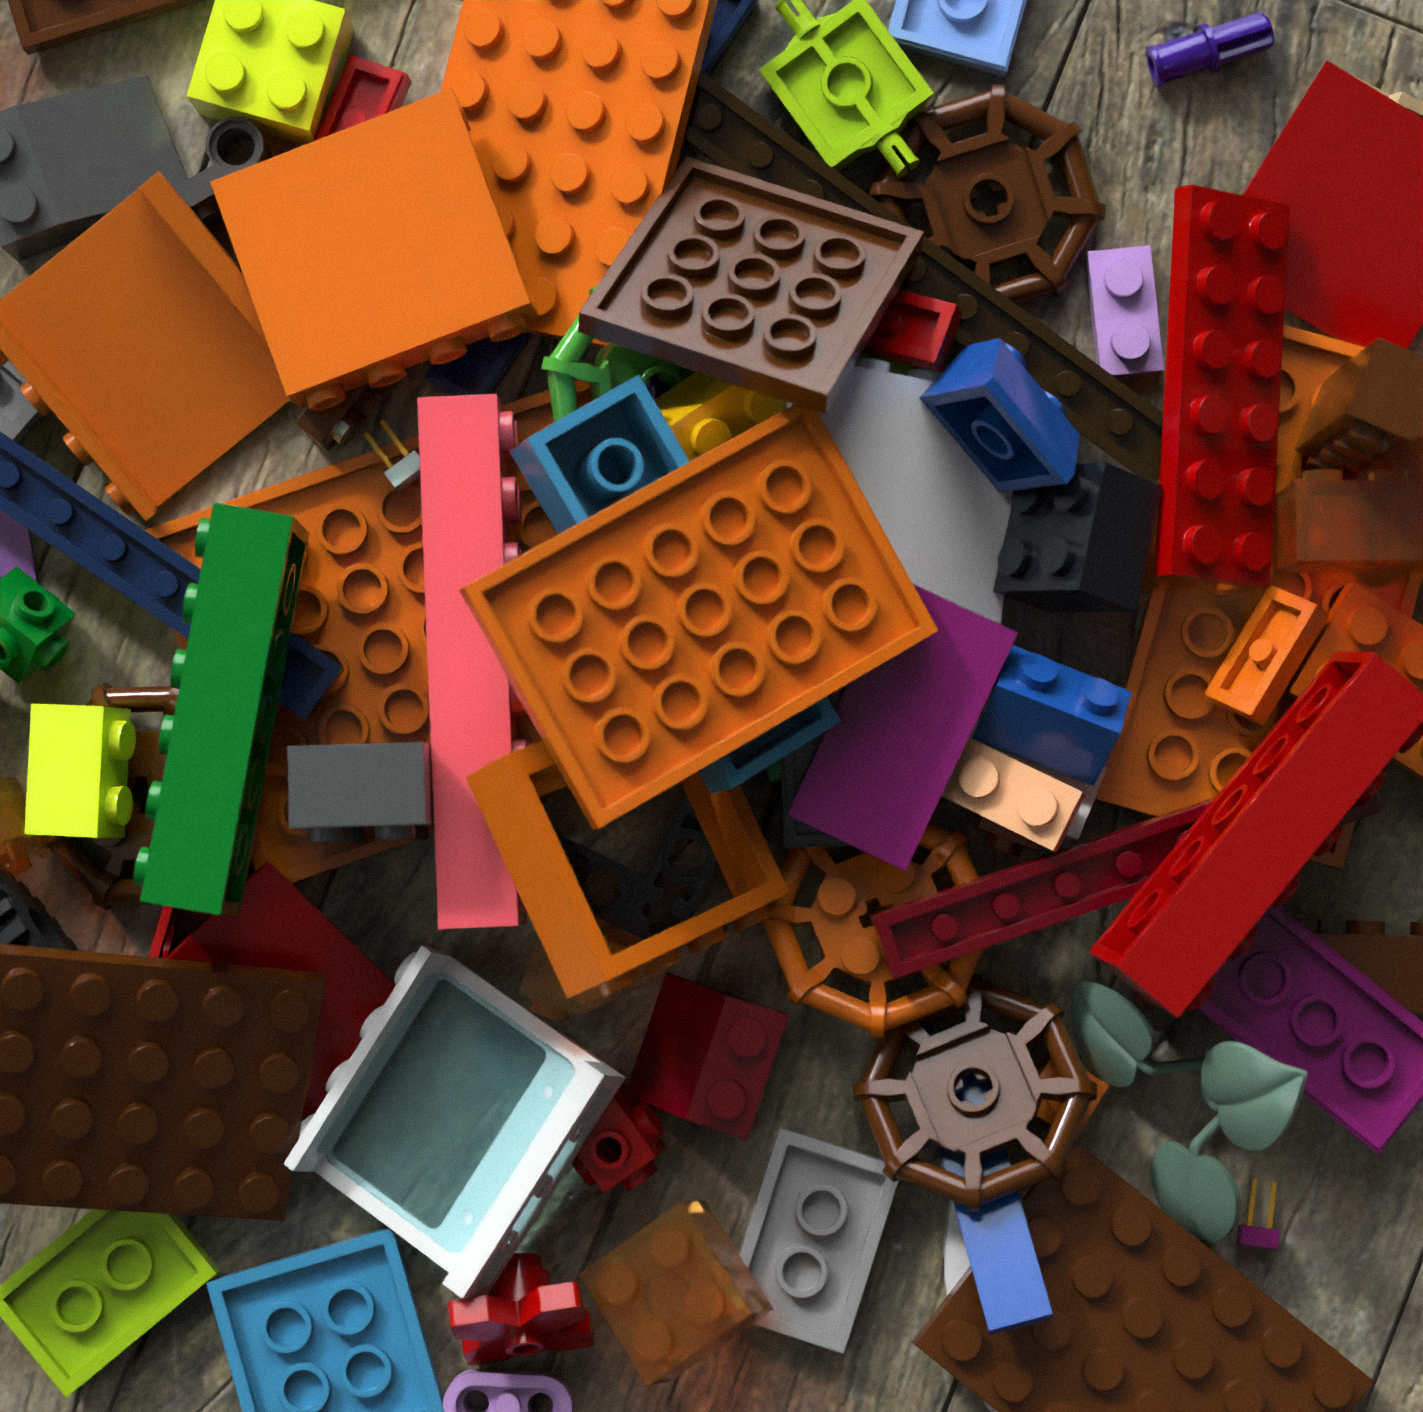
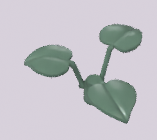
[1072,981,1307,1248]

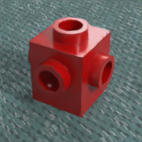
[572,1085,666,1194]

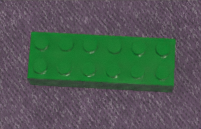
[134,502,310,916]

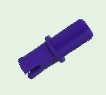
[1145,13,1274,87]

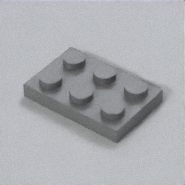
[721,1126,899,1354]

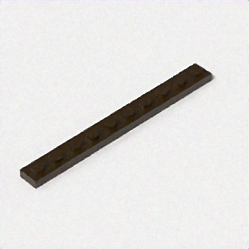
[683,70,1163,482]

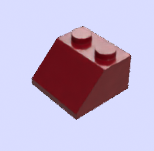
[627,972,788,1140]

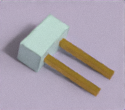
[363,419,420,492]

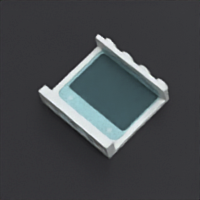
[284,945,626,1299]

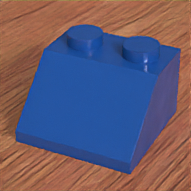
[919,338,1080,492]
[972,645,1132,786]

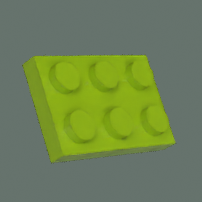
[0,1209,221,1398]

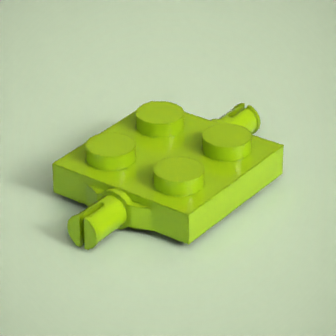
[759,0,936,177]

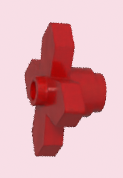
[448,1253,595,1365]

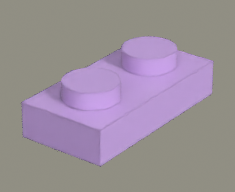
[1085,245,1164,378]

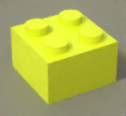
[186,0,354,145]

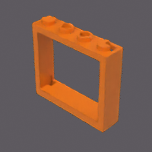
[466,740,790,999]

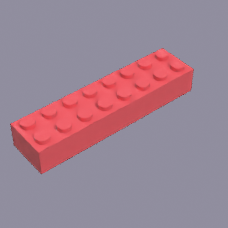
[417,394,532,929]

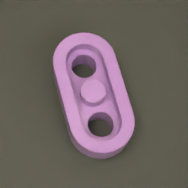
[443,1369,573,1412]

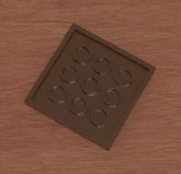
[578,156,924,414]

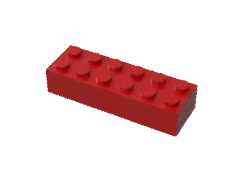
[1088,651,1423,1018]

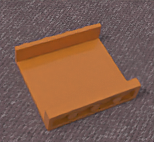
[210,88,540,411]
[0,171,290,521]

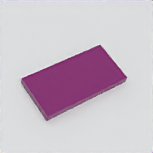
[787,584,1018,871]
[1197,906,1423,1154]

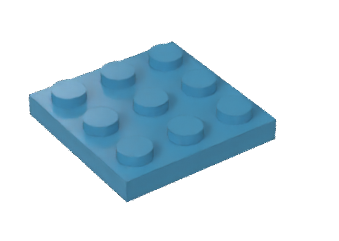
[206,1227,444,1412]

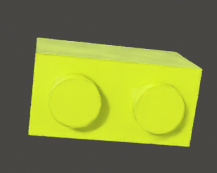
[24,704,136,838]

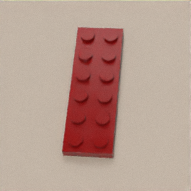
[1154,184,1290,588]

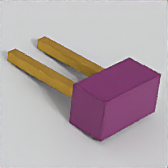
[1236,1178,1280,1251]

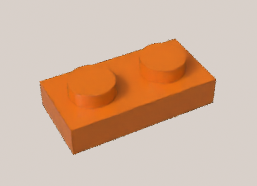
[1204,585,1330,726]

